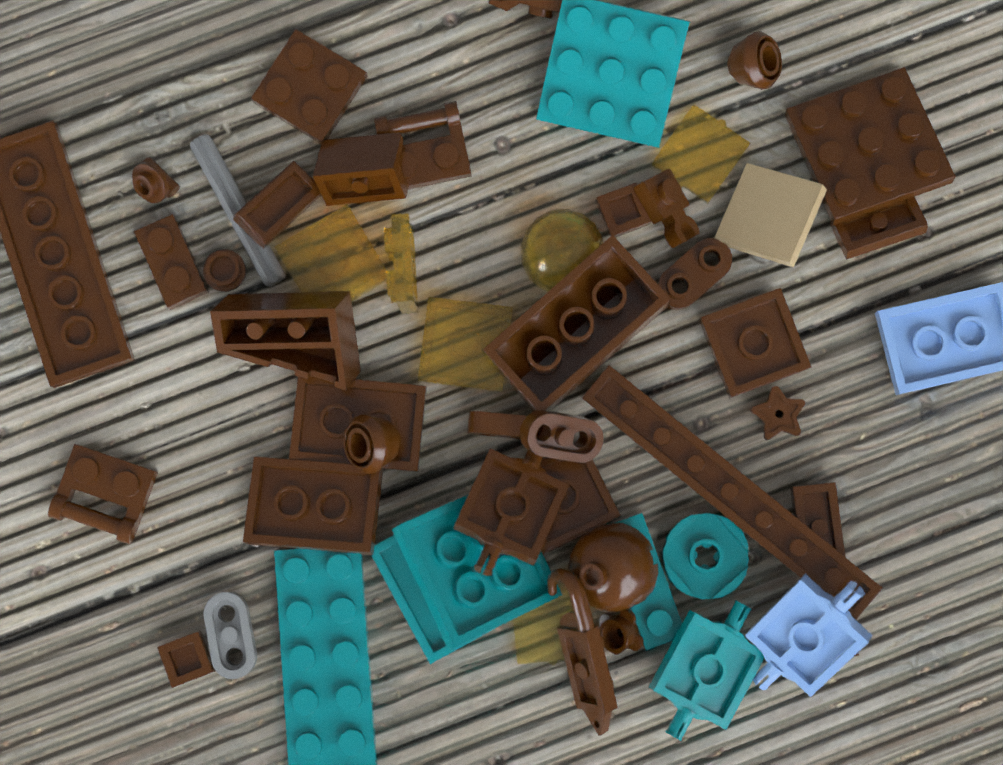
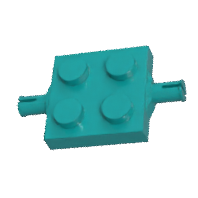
[648,600,764,741]

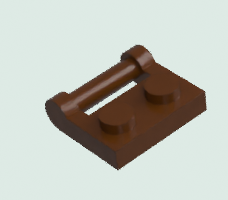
[374,101,472,190]
[48,444,158,545]

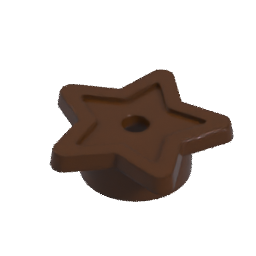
[750,385,805,440]

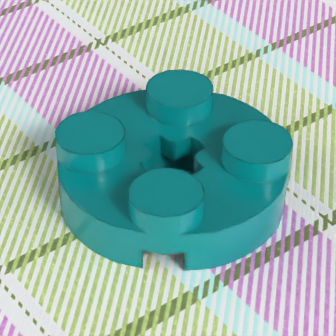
[661,513,749,599]

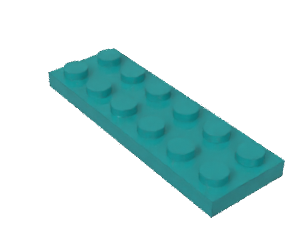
[274,549,377,765]

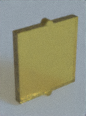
[651,104,750,204]
[513,583,572,665]

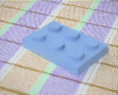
[875,282,1003,395]

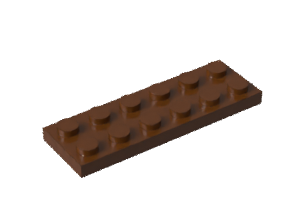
[0,121,135,388]

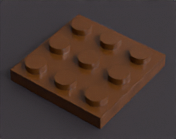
[785,67,956,225]

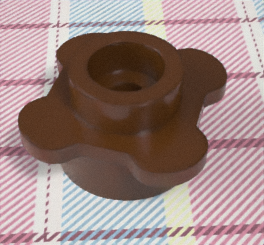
[599,609,644,655]

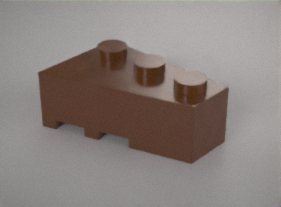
[210,291,361,391]

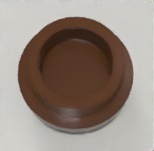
[203,249,246,292]

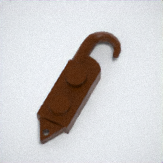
[547,568,618,736]

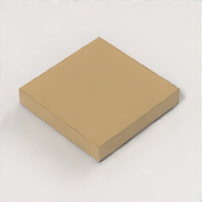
[714,163,827,268]

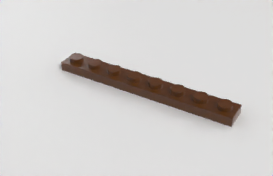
[582,365,883,620]

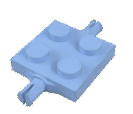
[745,574,872,697]

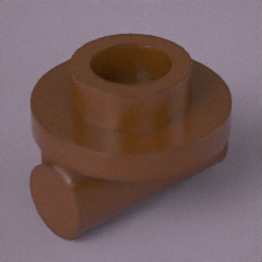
[132,157,180,203]

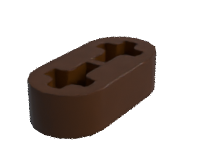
[467,411,543,440]

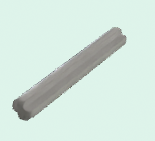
[190,134,285,287]

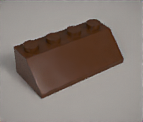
[482,235,671,411]

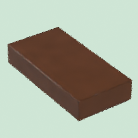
[233,161,321,249]

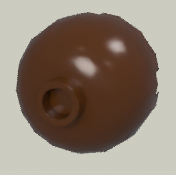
[568,523,658,612]

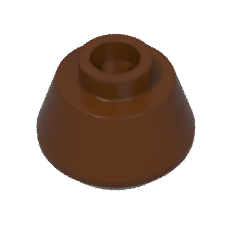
[727,31,782,90]
[344,414,400,474]

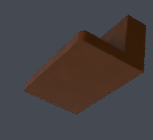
[313,132,409,206]

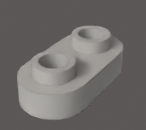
[203,592,257,679]

